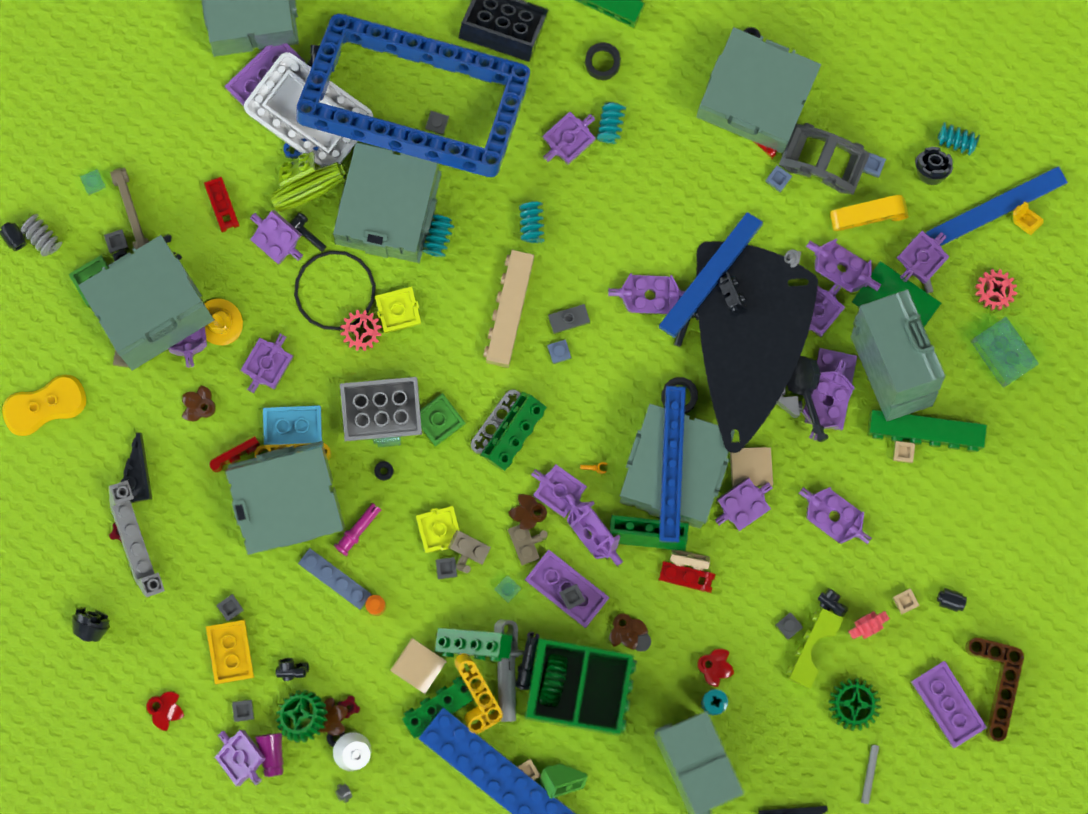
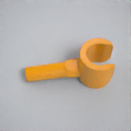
[580,462,608,474]

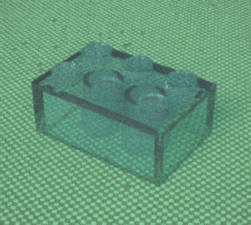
[971,317,1039,388]

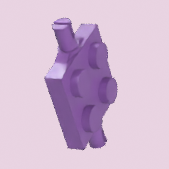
[542,112,596,165]
[250,210,303,264]
[897,231,949,284]
[809,283,845,337]
[241,334,293,393]
[531,464,587,518]
[715,477,773,531]
[215,730,266,786]

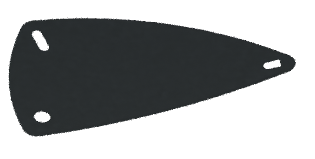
[697,242,818,453]

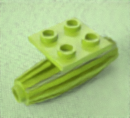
[270,151,348,212]

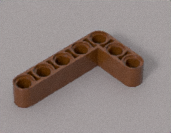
[965,638,1024,742]

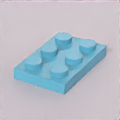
[263,406,322,445]

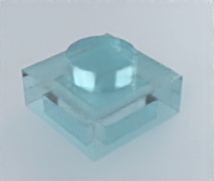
[80,169,106,195]
[494,575,522,603]

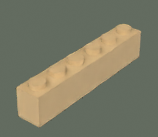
[483,250,534,368]

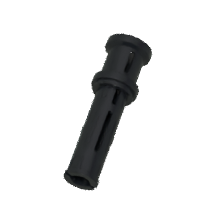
[515,632,540,690]

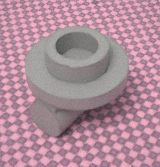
[784,249,801,267]

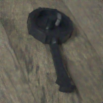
[787,355,828,442]

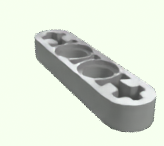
[471,390,520,454]

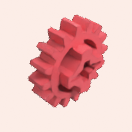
[975,269,1017,311]
[340,310,382,351]
[848,611,890,639]

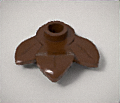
[182,385,216,422]
[508,494,547,530]
[610,614,648,650]
[319,698,348,736]

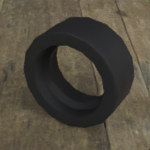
[585,42,621,80]
[661,377,698,414]

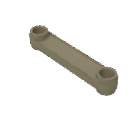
[110,167,149,250]

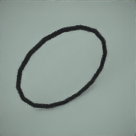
[294,251,376,330]

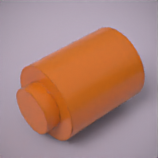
[365,595,386,616]

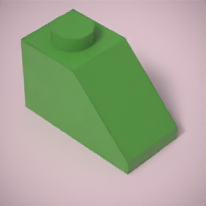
[539,764,588,799]

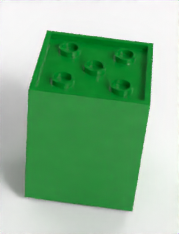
[525,638,637,736]

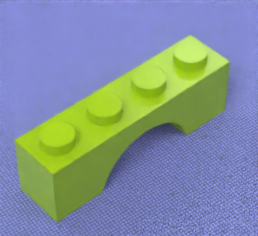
[786,608,844,689]

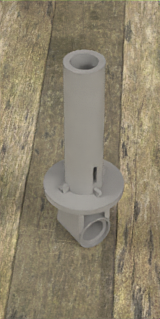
[494,619,524,722]

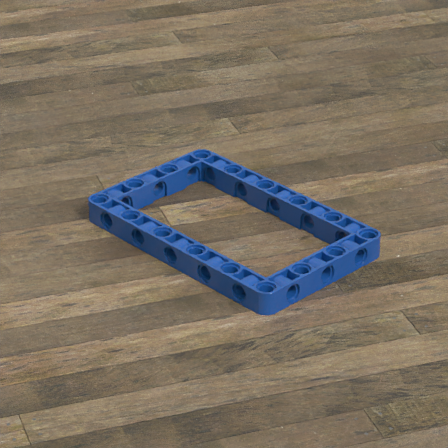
[296,14,530,177]

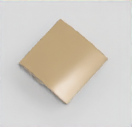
[730,447,773,488]
[390,638,447,694]

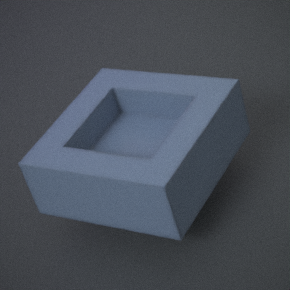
[863,152,886,178]
[765,165,792,193]
[547,340,571,364]

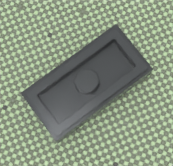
[548,304,590,334]

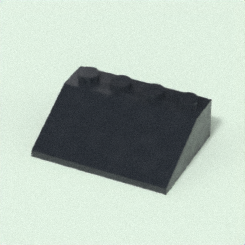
[459,0,549,62]

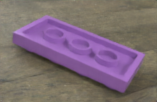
[224,43,305,106]
[805,348,857,431]
[525,550,610,628]
[911,661,987,748]

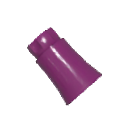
[255,733,284,777]

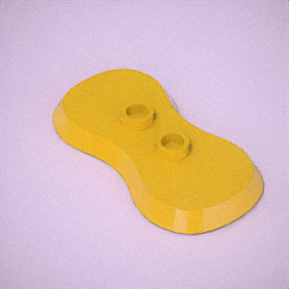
[2,375,86,436]

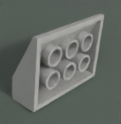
[340,377,422,441]

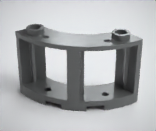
[779,123,870,194]

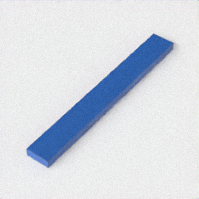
[925,166,1068,246]
[659,212,763,338]
[659,386,686,543]

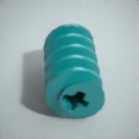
[597,102,626,144]
[938,122,980,156]
[519,202,545,243]
[422,215,454,257]
[701,689,728,715]

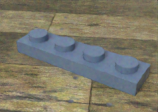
[298,548,372,610]

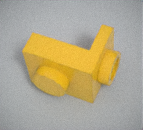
[1013,201,1044,235]

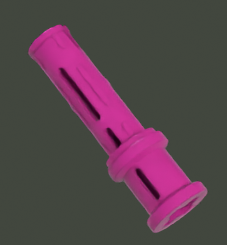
[333,503,381,557]

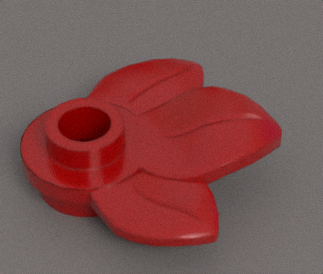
[697,649,734,687]
[146,692,184,731]

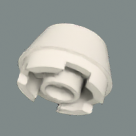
[333,733,371,771]

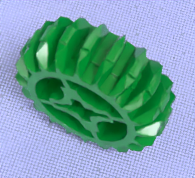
[538,653,568,707]
[828,678,881,731]
[276,690,328,743]

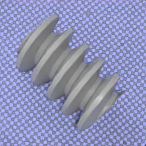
[21,214,62,257]

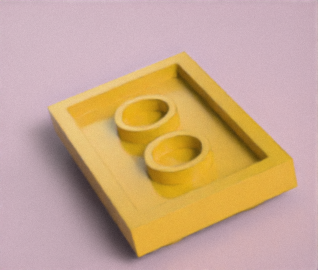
[206,620,254,685]

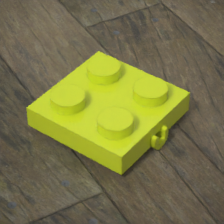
[375,287,421,333]
[416,506,460,554]

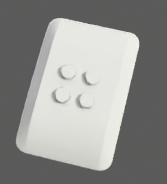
[244,53,373,167]

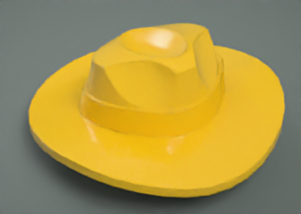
[205,299,243,345]

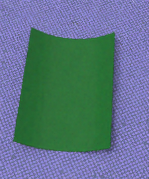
[852,261,941,327]

